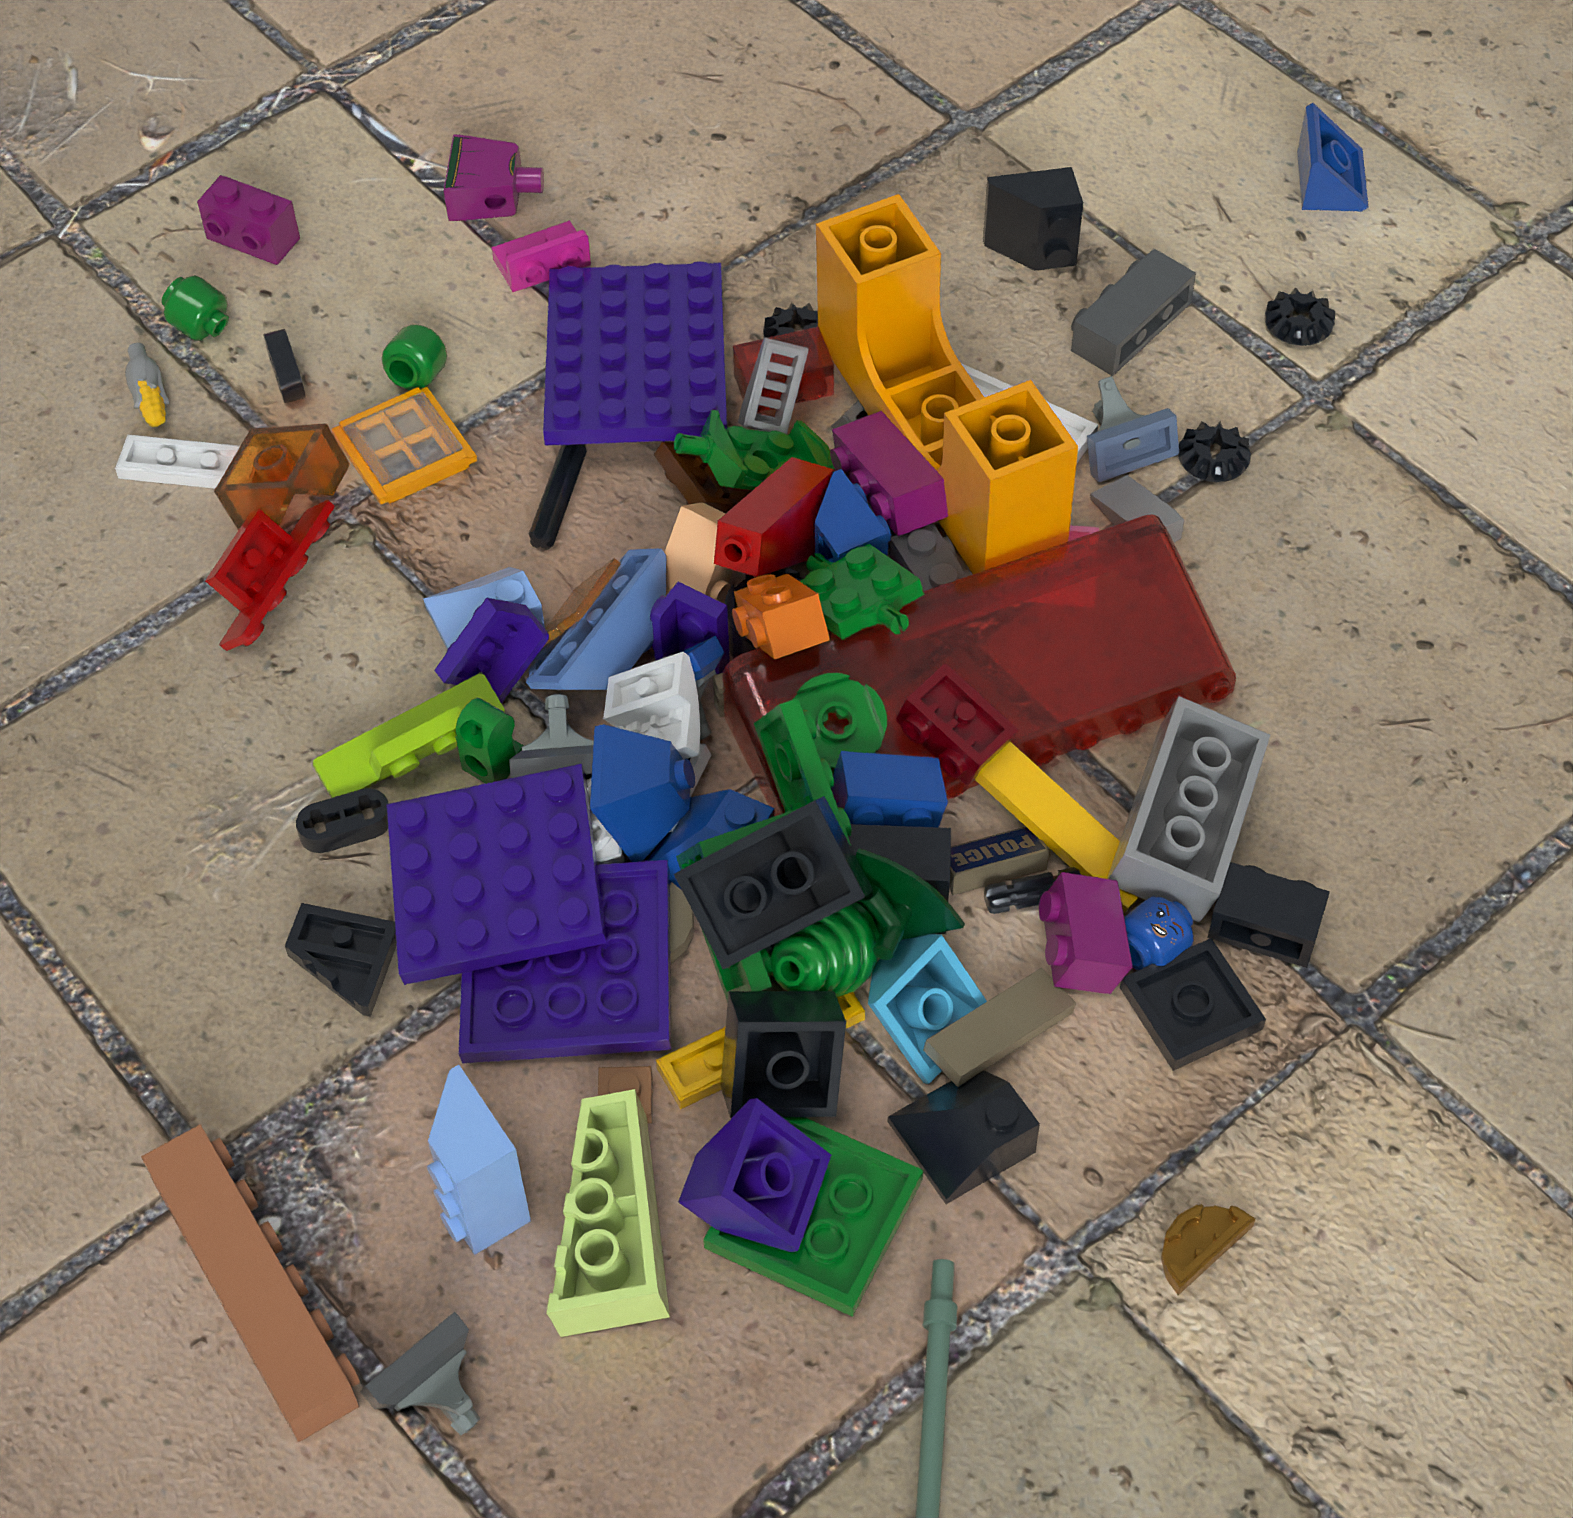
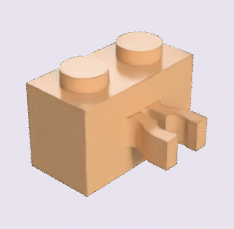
[664,502,733,604]

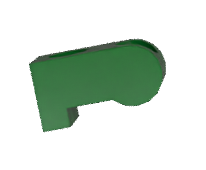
[456,698,524,784]

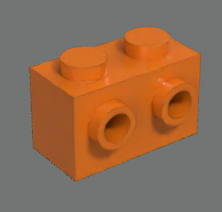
[732,574,830,659]

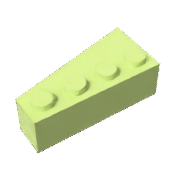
[546,1089,670,1337]

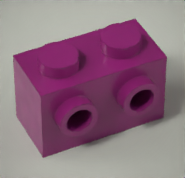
[197,175,300,265]
[1039,872,1133,994]

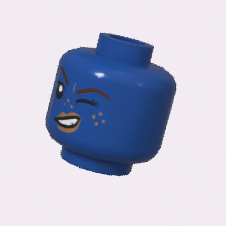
[1124,896,1194,970]

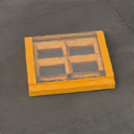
[331,387,477,505]

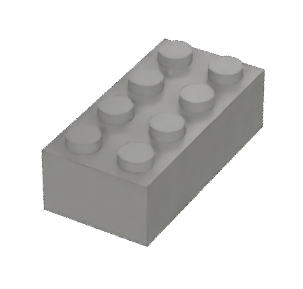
[1107,696,1270,923]

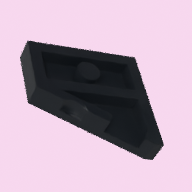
[285,903,397,1017]

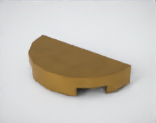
[1161,1204,1256,1295]

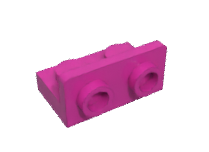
[491,220,591,292]

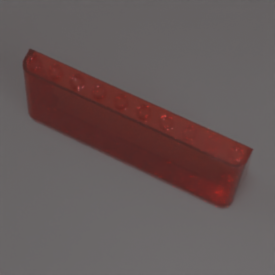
[722,514,1236,816]

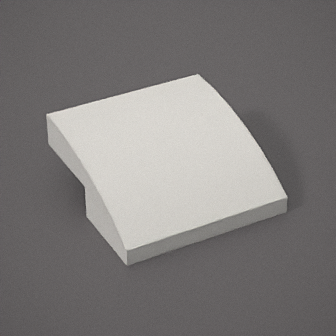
[603,652,700,759]

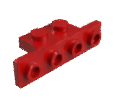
[205,499,335,651]

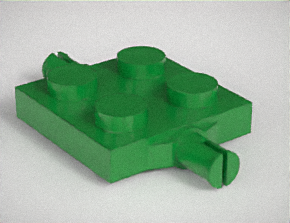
[800,544,924,640]

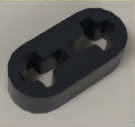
[263,328,306,404]
[296,788,389,853]

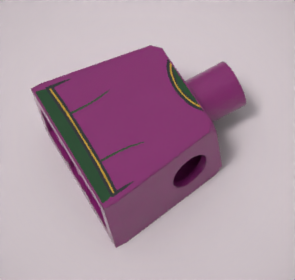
[444,134,544,221]

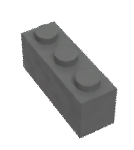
[1071,248,1196,376]

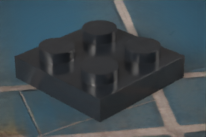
[1120,938,1266,1071]

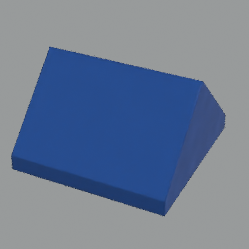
[1297,103,1369,211]

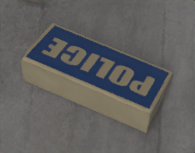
[949,827,1049,895]

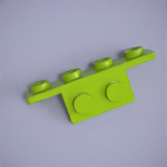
[313,673,505,798]

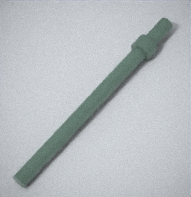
[915,1259,958,1518]

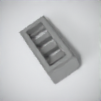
[738,337,809,435]

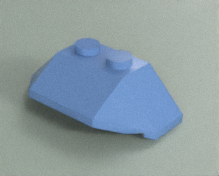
[526,548,666,690]

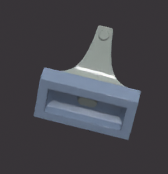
[1087,376,1179,482]

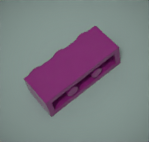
[830,411,948,536]

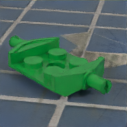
[674,410,836,490]

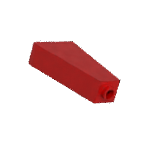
[714,457,834,577]

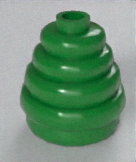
[770,902,880,997]

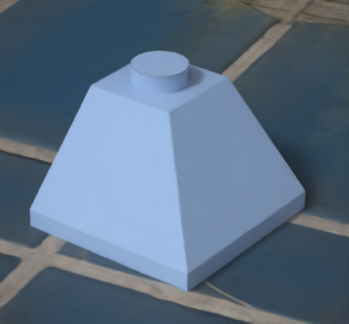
[423,567,545,649]

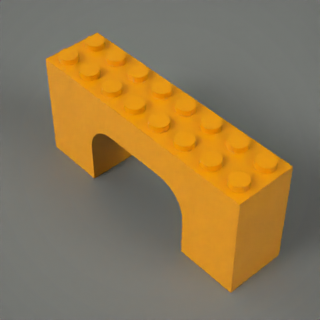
[816,194,1078,590]

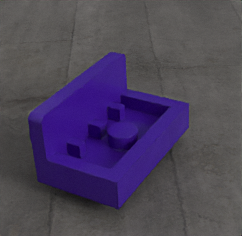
[434,598,549,703]

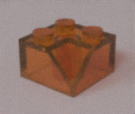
[214,423,350,530]

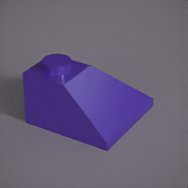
[678,1098,831,1252]

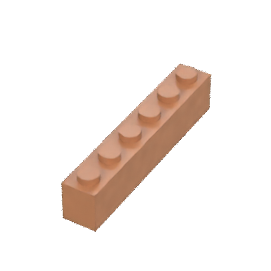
[141,1124,360,1443]

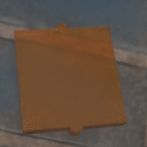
[543,558,621,647]

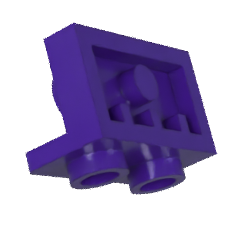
[650,581,730,674]

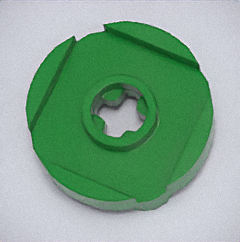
[792,673,887,774]

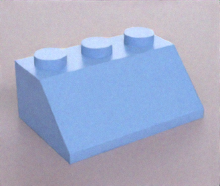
[427,1065,531,1255]

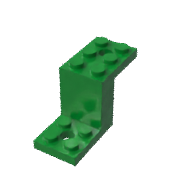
[676,698,852,1003]

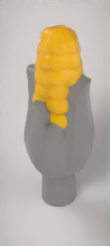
[125,343,170,427]

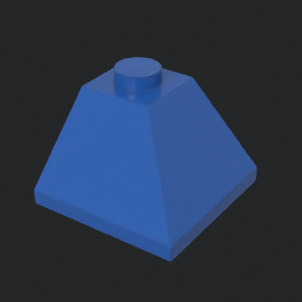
[590,724,695,862]
[647,789,775,889]

